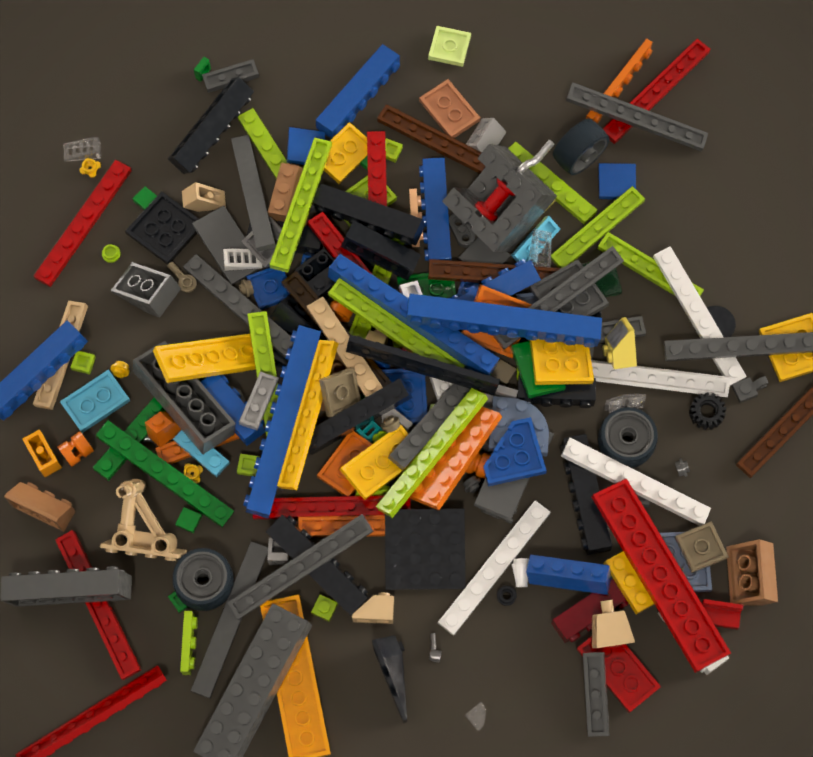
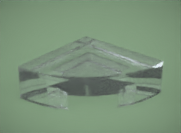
[465,702,486,732]

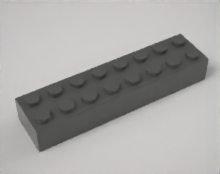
[193,603,312,757]

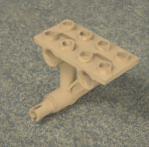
[100,479,187,561]

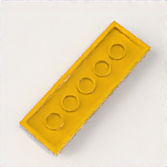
[153,334,256,383]

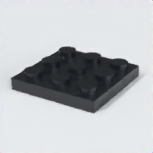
[125,191,199,265]

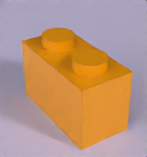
[23,429,62,477]

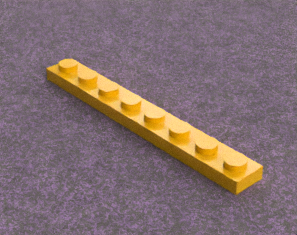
[277,340,338,490]

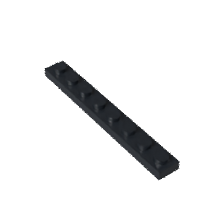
[346,335,500,396]

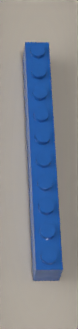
[328,254,500,375]
[406,294,602,348]
[243,325,321,518]

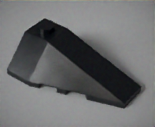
[270,294,327,340]
[372,635,407,724]

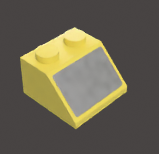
[602,317,637,369]

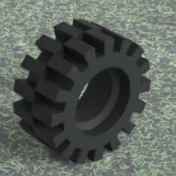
[689,392,726,430]

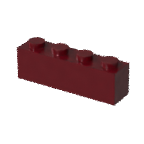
[551,579,629,643]

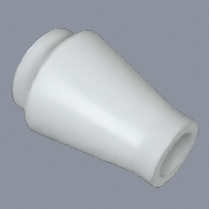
[511,558,529,587]

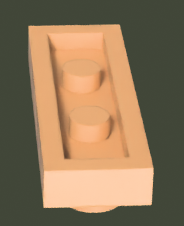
[409,189,423,247]

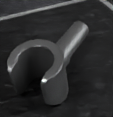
[429,633,442,663]

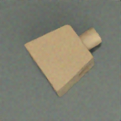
[592,600,635,648]

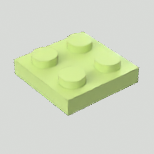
[428,26,471,67]

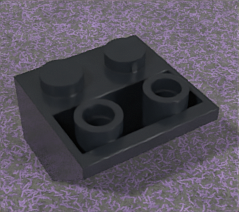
[294,248,336,300]

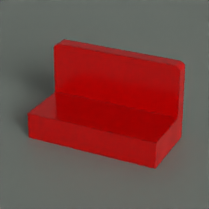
[701,599,744,630]

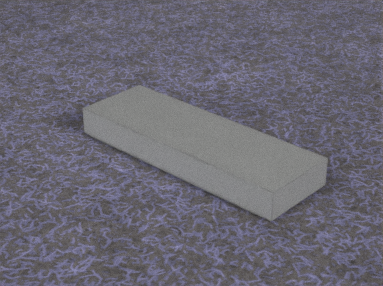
[239,371,279,431]

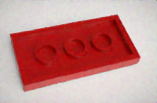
[576,636,661,713]

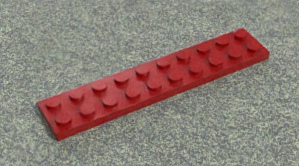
[592,478,731,673]

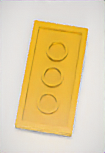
[340,424,418,500]

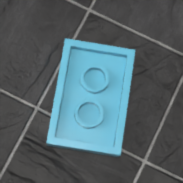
[60,369,130,433]

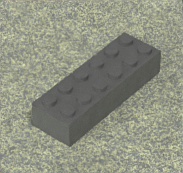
[133,341,236,454]
[1,566,132,607]

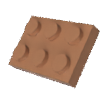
[419,79,480,138]

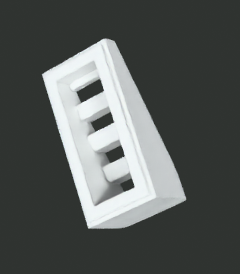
[223,249,262,271]

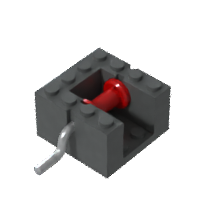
[442,140,557,252]

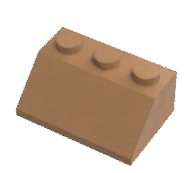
[268,163,311,226]
[4,482,76,532]
[726,539,778,606]

